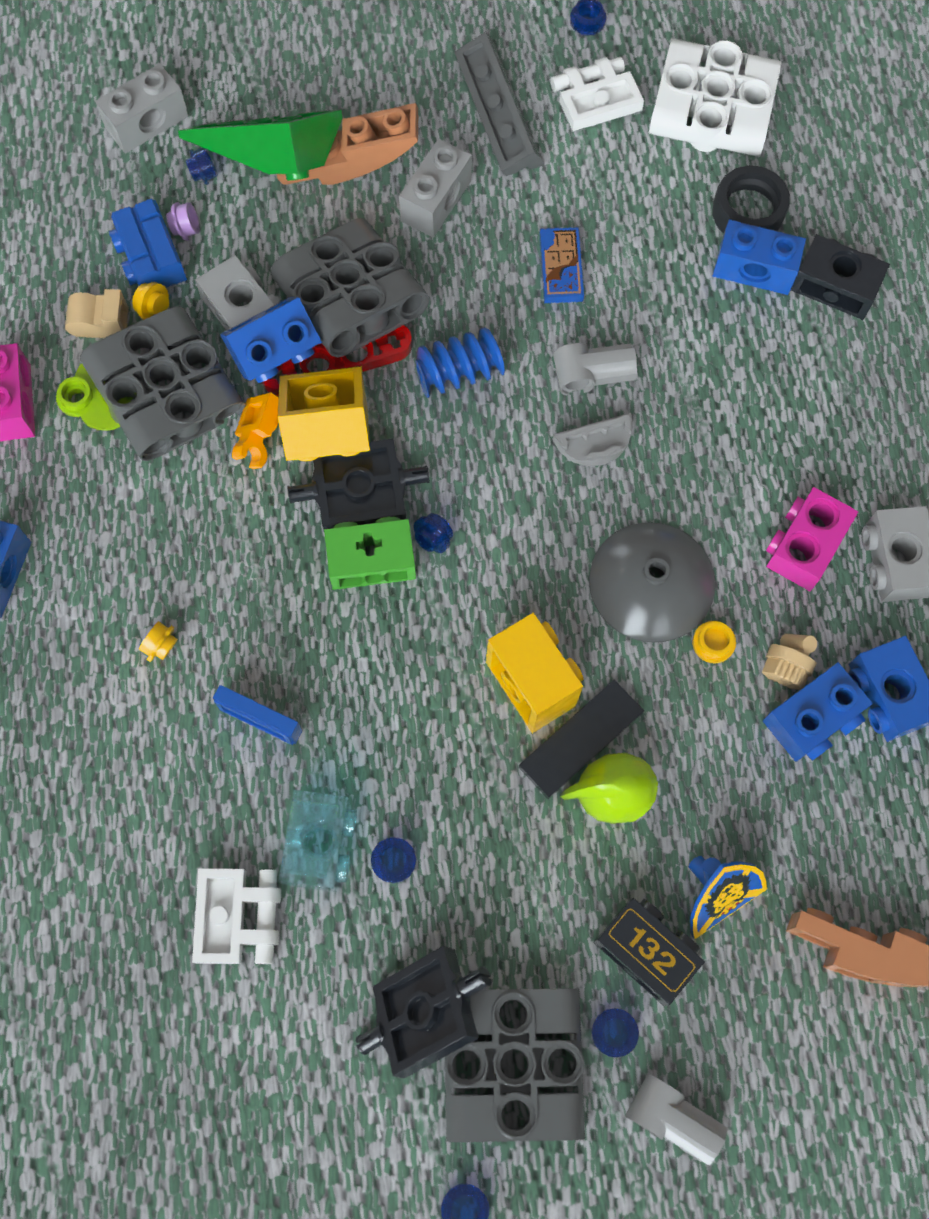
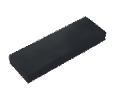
[519,679,644,799]

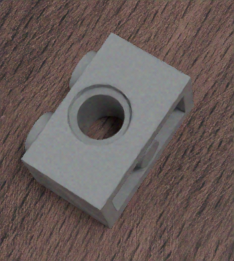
[95,63,189,154]
[399,138,472,238]
[195,255,279,331]
[862,506,929,602]

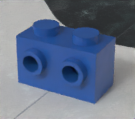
[220,296,322,383]
[763,662,873,762]

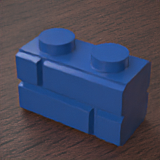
[108,199,187,288]

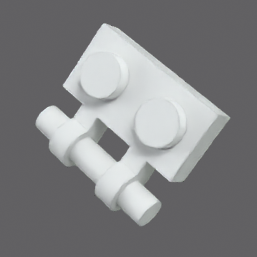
[550,57,644,131]
[192,869,281,964]

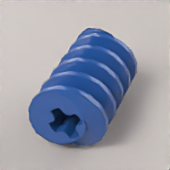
[415,327,505,398]

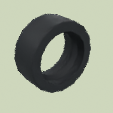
[712,165,790,233]

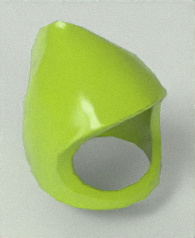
[560,753,658,824]

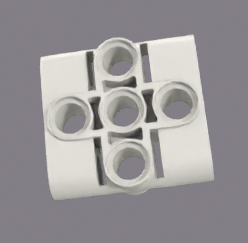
[649,38,782,157]

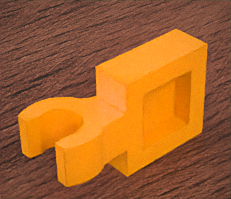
[232,392,279,469]

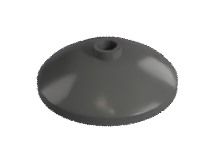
[589,522,715,643]

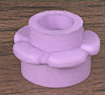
[167,202,200,241]

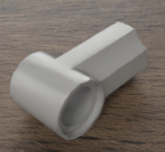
[553,343,638,395]
[625,1073,729,1166]

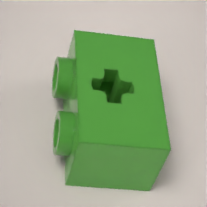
[324,517,416,590]

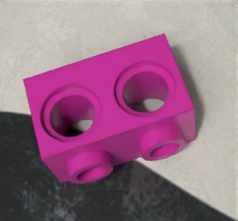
[0,343,35,441]
[766,487,859,591]

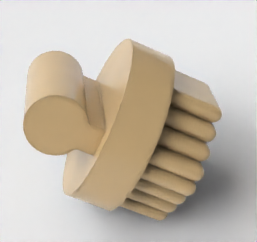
[762,634,817,690]

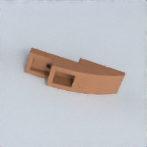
[277,103,418,185]
[786,908,929,987]

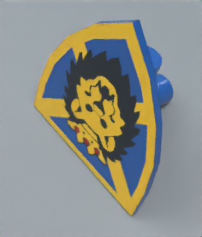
[688,856,767,940]

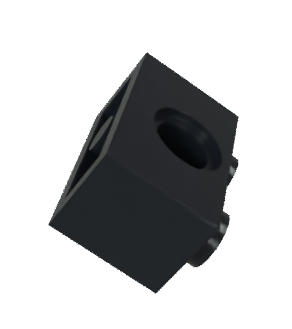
[791,234,890,320]

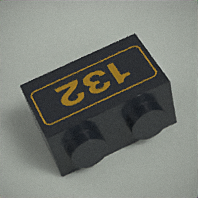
[593,898,705,1006]

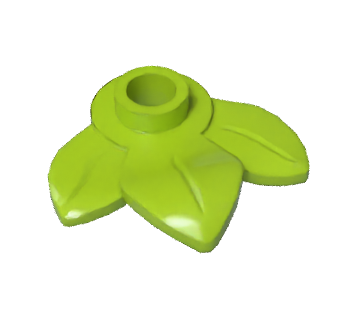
[56,363,133,431]

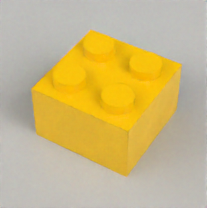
[278,367,370,461]
[486,612,584,734]

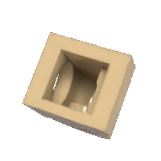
[65,289,129,338]

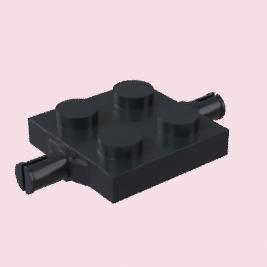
[287,439,430,530]
[355,945,492,1079]

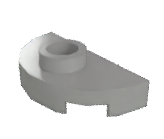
[553,413,633,467]

